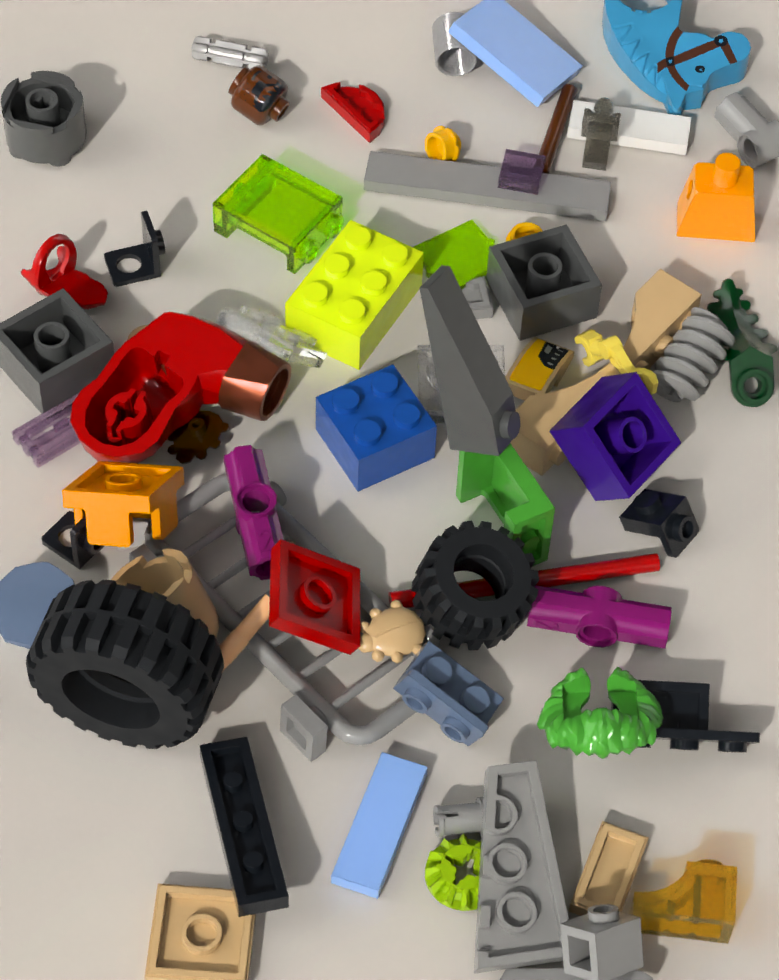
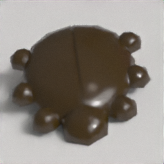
[167,411,230,465]

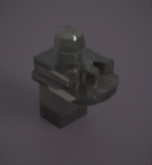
[581,97,621,171]

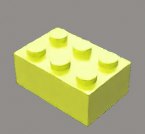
[285,220,424,370]

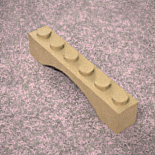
[510,269,702,476]

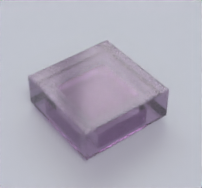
[498,149,546,195]

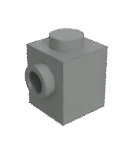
[560,904,644,980]

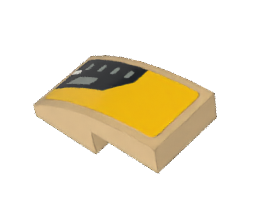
[505,337,574,401]

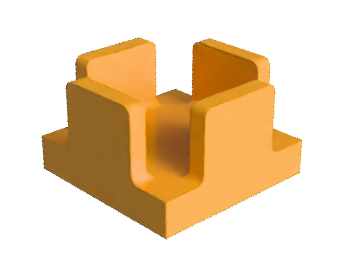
[62,461,184,547]

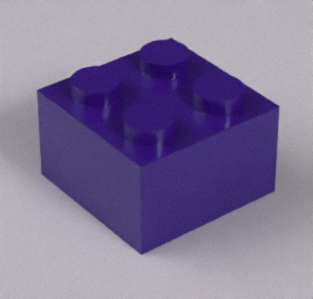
[549,372,681,501]

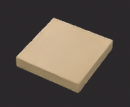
[145,883,256,980]

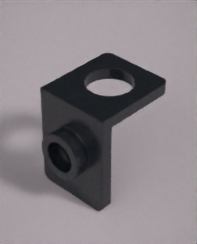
[104,211,165,287]
[41,511,104,570]

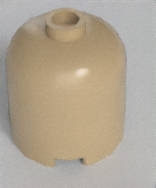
[111,548,219,637]

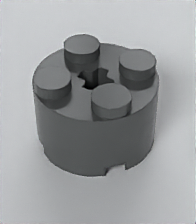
[1,71,86,167]

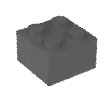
[486,224,602,341]
[0,288,114,416]

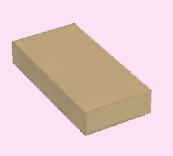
[569,821,649,916]

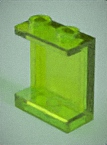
[213,154,344,274]

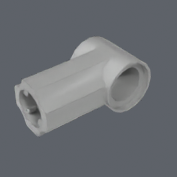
[715,92,779,168]

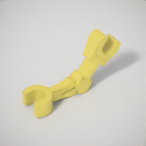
[574,329,658,395]

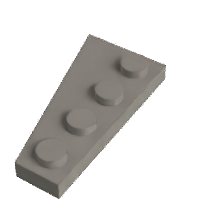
[474,760,569,974]

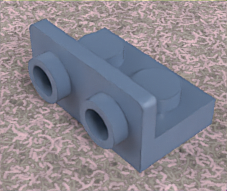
[393,641,504,746]

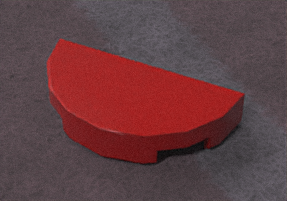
[321,82,385,143]

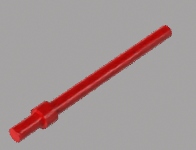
[389,553,660,608]

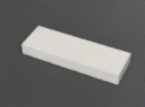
[567,100,692,155]

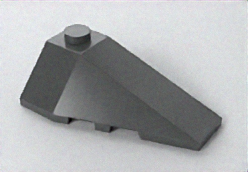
[420,265,520,456]

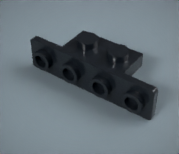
[611,680,760,753]

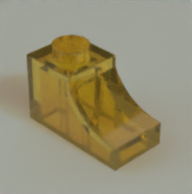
[629,859,737,944]

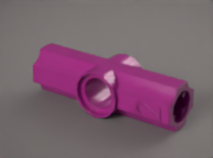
[224,445,284,580]
[527,585,672,649]

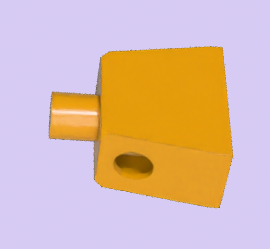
[677,153,755,242]

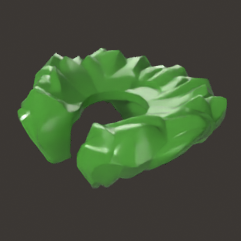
[537,667,663,759]

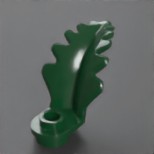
[707,278,778,407]

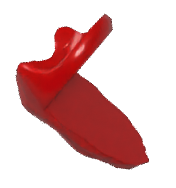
[21,234,108,310]

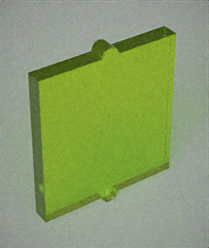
[413,220,495,290]

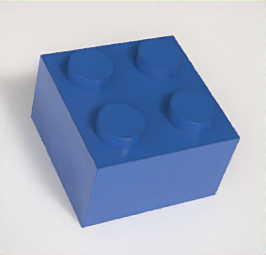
[316,364,437,492]

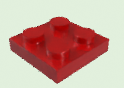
[269,539,360,655]

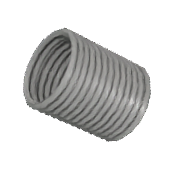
[432,12,478,76]

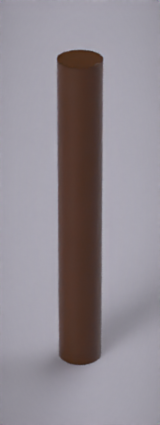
[533,84,577,174]

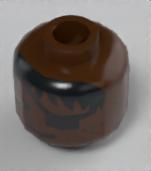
[228,65,290,126]

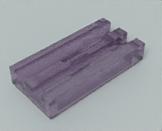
[12,392,81,468]

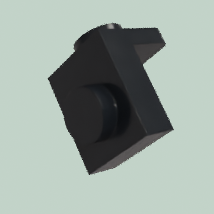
[619,489,699,558]

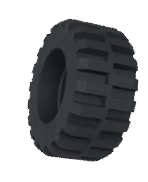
[26,580,224,749]

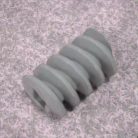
[652,307,736,402]

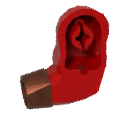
[70,312,291,464]

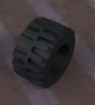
[411,521,539,650]

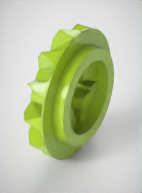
[425,833,481,911]

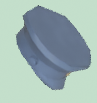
[0,562,75,649]

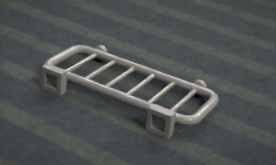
[129,474,440,762]

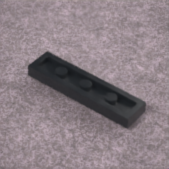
[199,737,289,917]

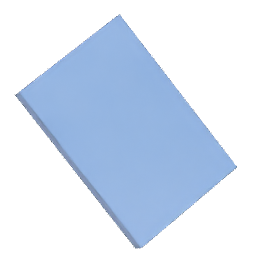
[448,0,583,107]

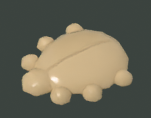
[358,600,426,664]

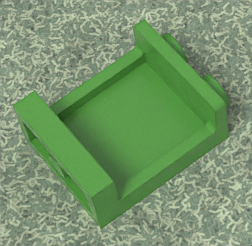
[456,443,555,567]

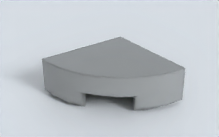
[462,276,493,319]

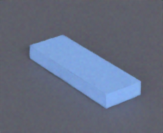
[331,752,428,899]

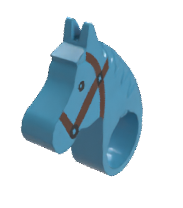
[602,0,751,115]

